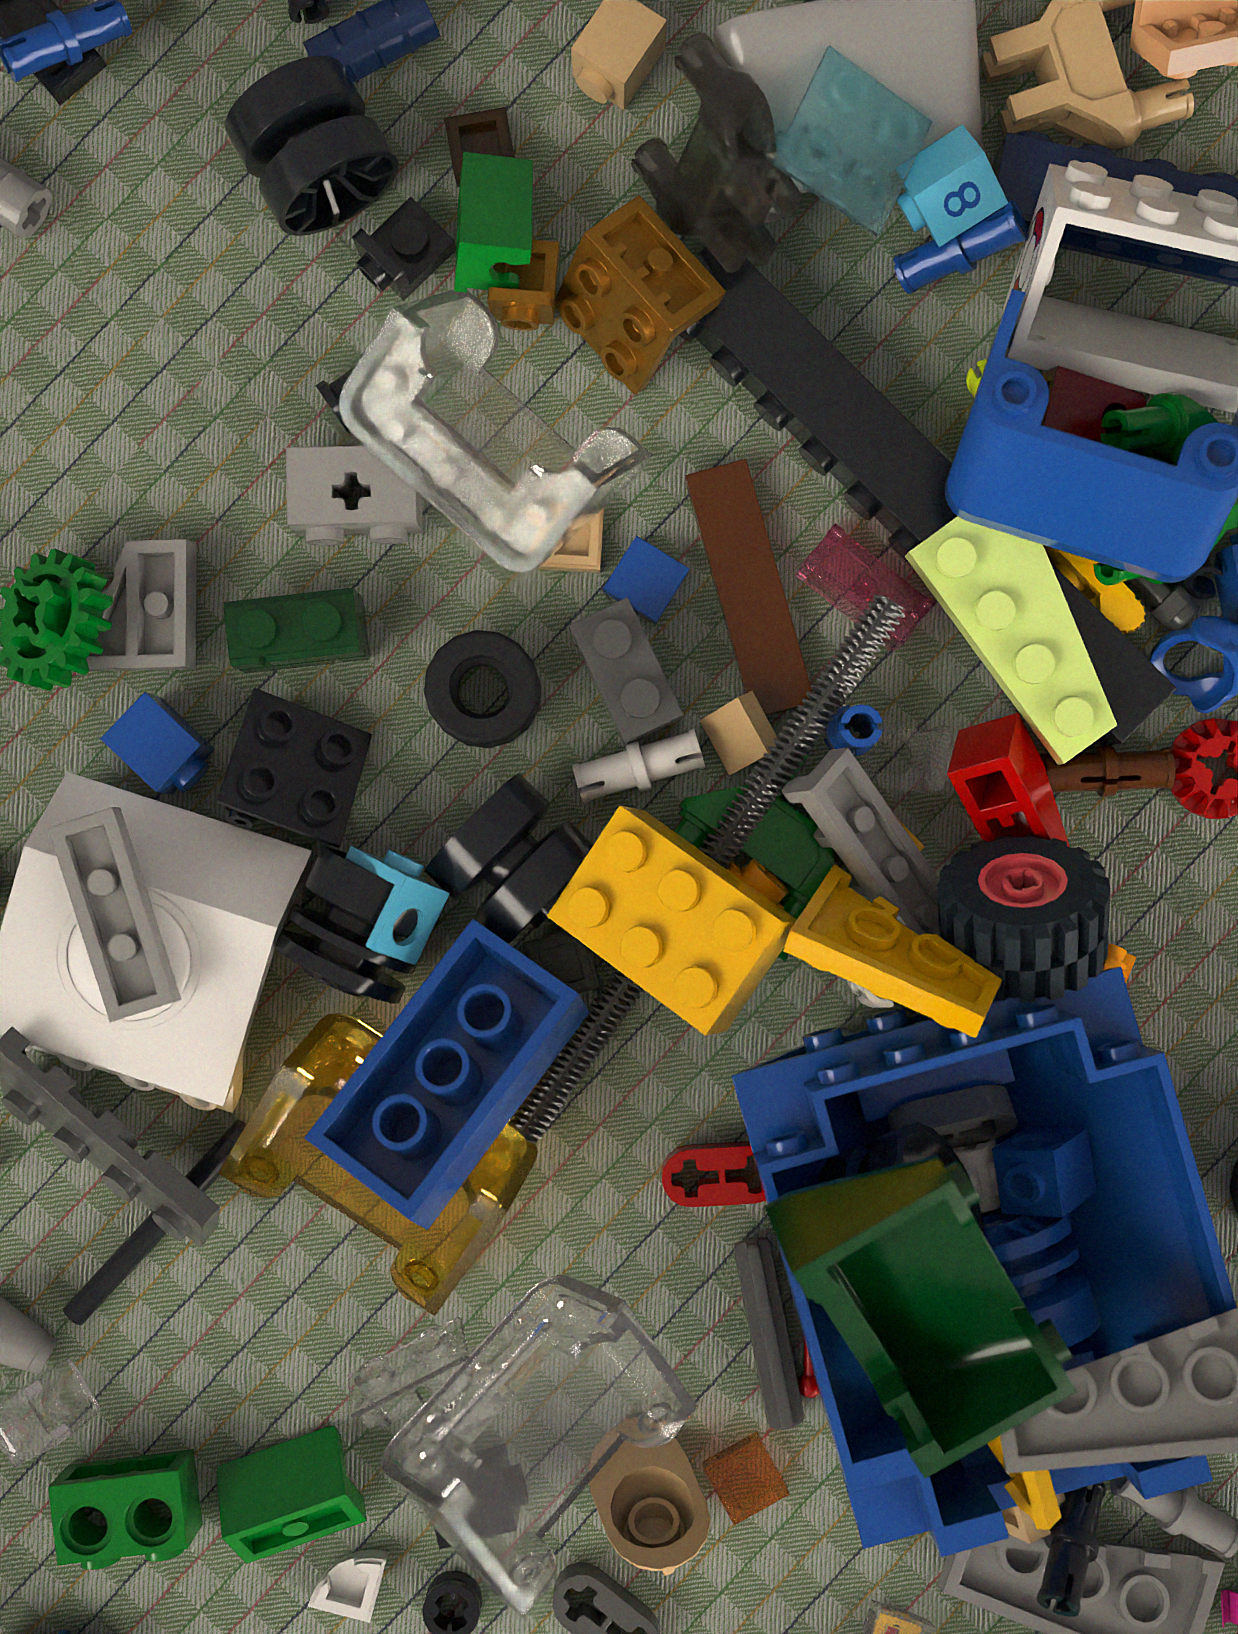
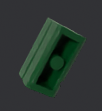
[224,587,370,674]

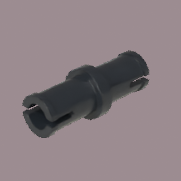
[1036,1482,1107,1617]

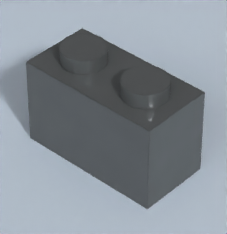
[569,597,684,747]

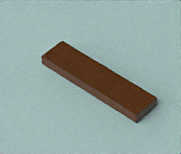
[685,458,813,716]

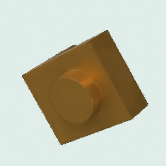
[487,240,560,331]

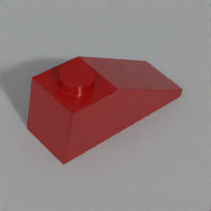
[947,712,1070,847]

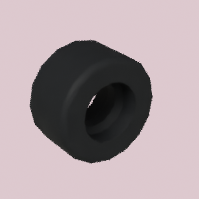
[424,630,541,748]

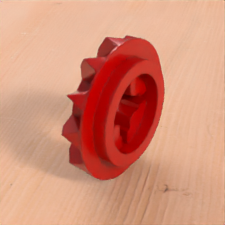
[1170,718,1238,819]

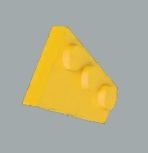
[783,864,1002,1038]

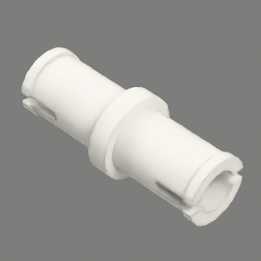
[572,728,706,804]

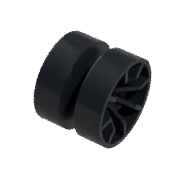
[225,56,399,236]
[425,773,594,944]

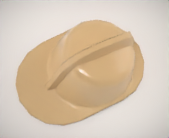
[587,1421,711,1576]

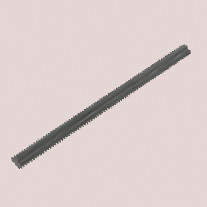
[509,593,905,1143]

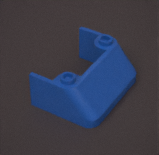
[945,289,1238,583]

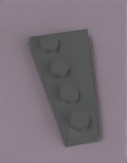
[0,1026,220,1247]

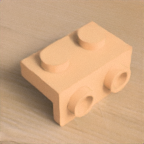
[1129,0,1238,79]

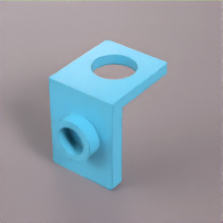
[345,846,450,964]

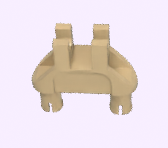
[980,0,1194,149]

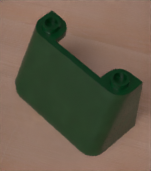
[764,1155,1077,1478]

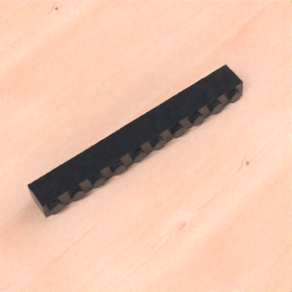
[679,233,1177,746]

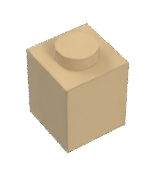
[571,0,667,110]

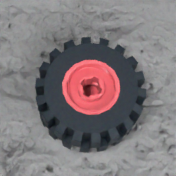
[937,834,1110,1003]

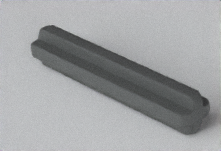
[733,1237,805,1430]

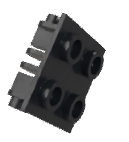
[216,687,372,848]

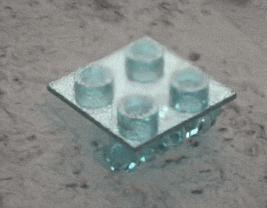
[765,46,932,237]

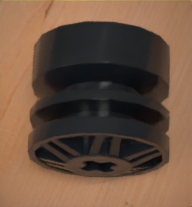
[275,845,447,1004]

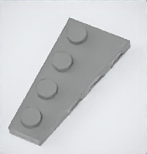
[1000,1308,1238,1473]
[937,1534,1225,1634]

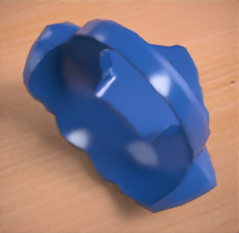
[1149,616,1238,714]

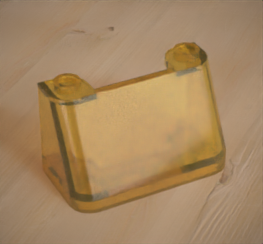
[218,1013,538,1316]

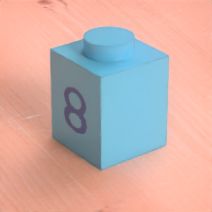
[894,124,1008,247]

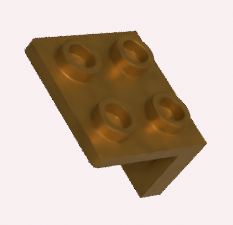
[555,195,726,394]

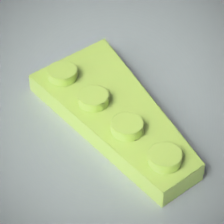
[905,516,1117,765]

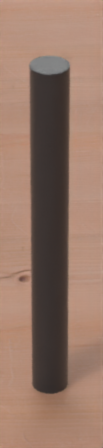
[63,1120,256,1325]

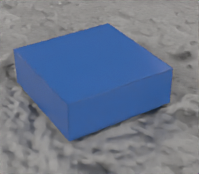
[603,535,690,625]

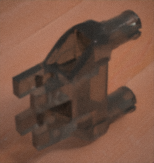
[631,32,803,273]

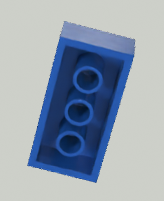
[304,919,589,1230]

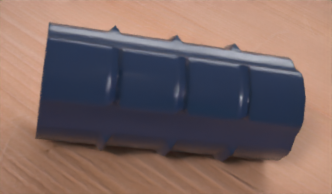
[302,0,441,83]

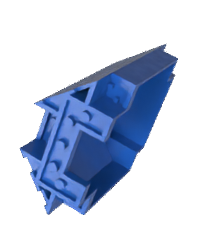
[731,967,1237,1557]

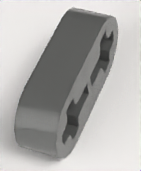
[887,1084,1018,1148]
[552,1562,660,1634]

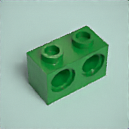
[48,1449,203,1570]

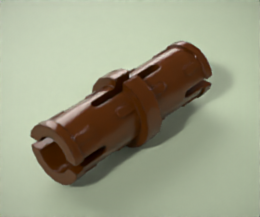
[1040,746,1176,797]

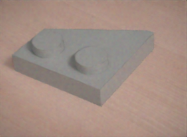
[86,539,197,671]

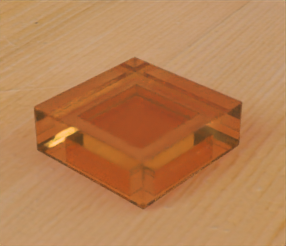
[702,1431,790,1525]

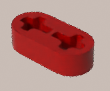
[661,1141,766,1208]

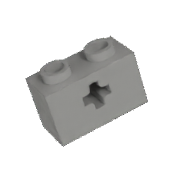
[286,444,424,546]

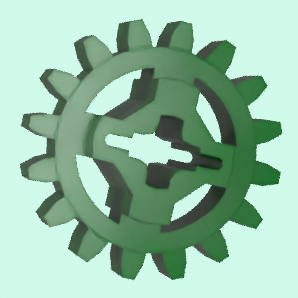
[0,549,113,691]

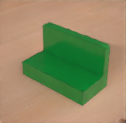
[216,1425,367,1564]

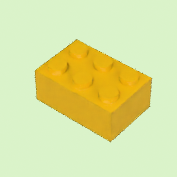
[547,805,797,1036]

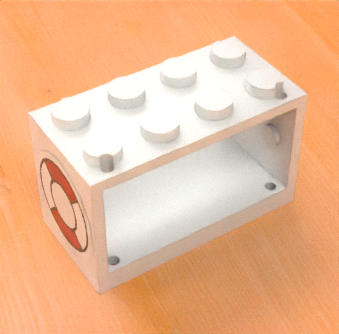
[1002,160,1238,413]

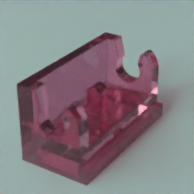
[795,523,935,653]

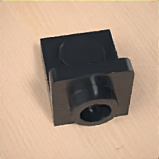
[352,197,456,301]

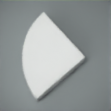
[308,1549,389,1623]

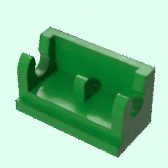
[454,152,533,293]

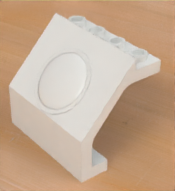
[0,772,312,1113]

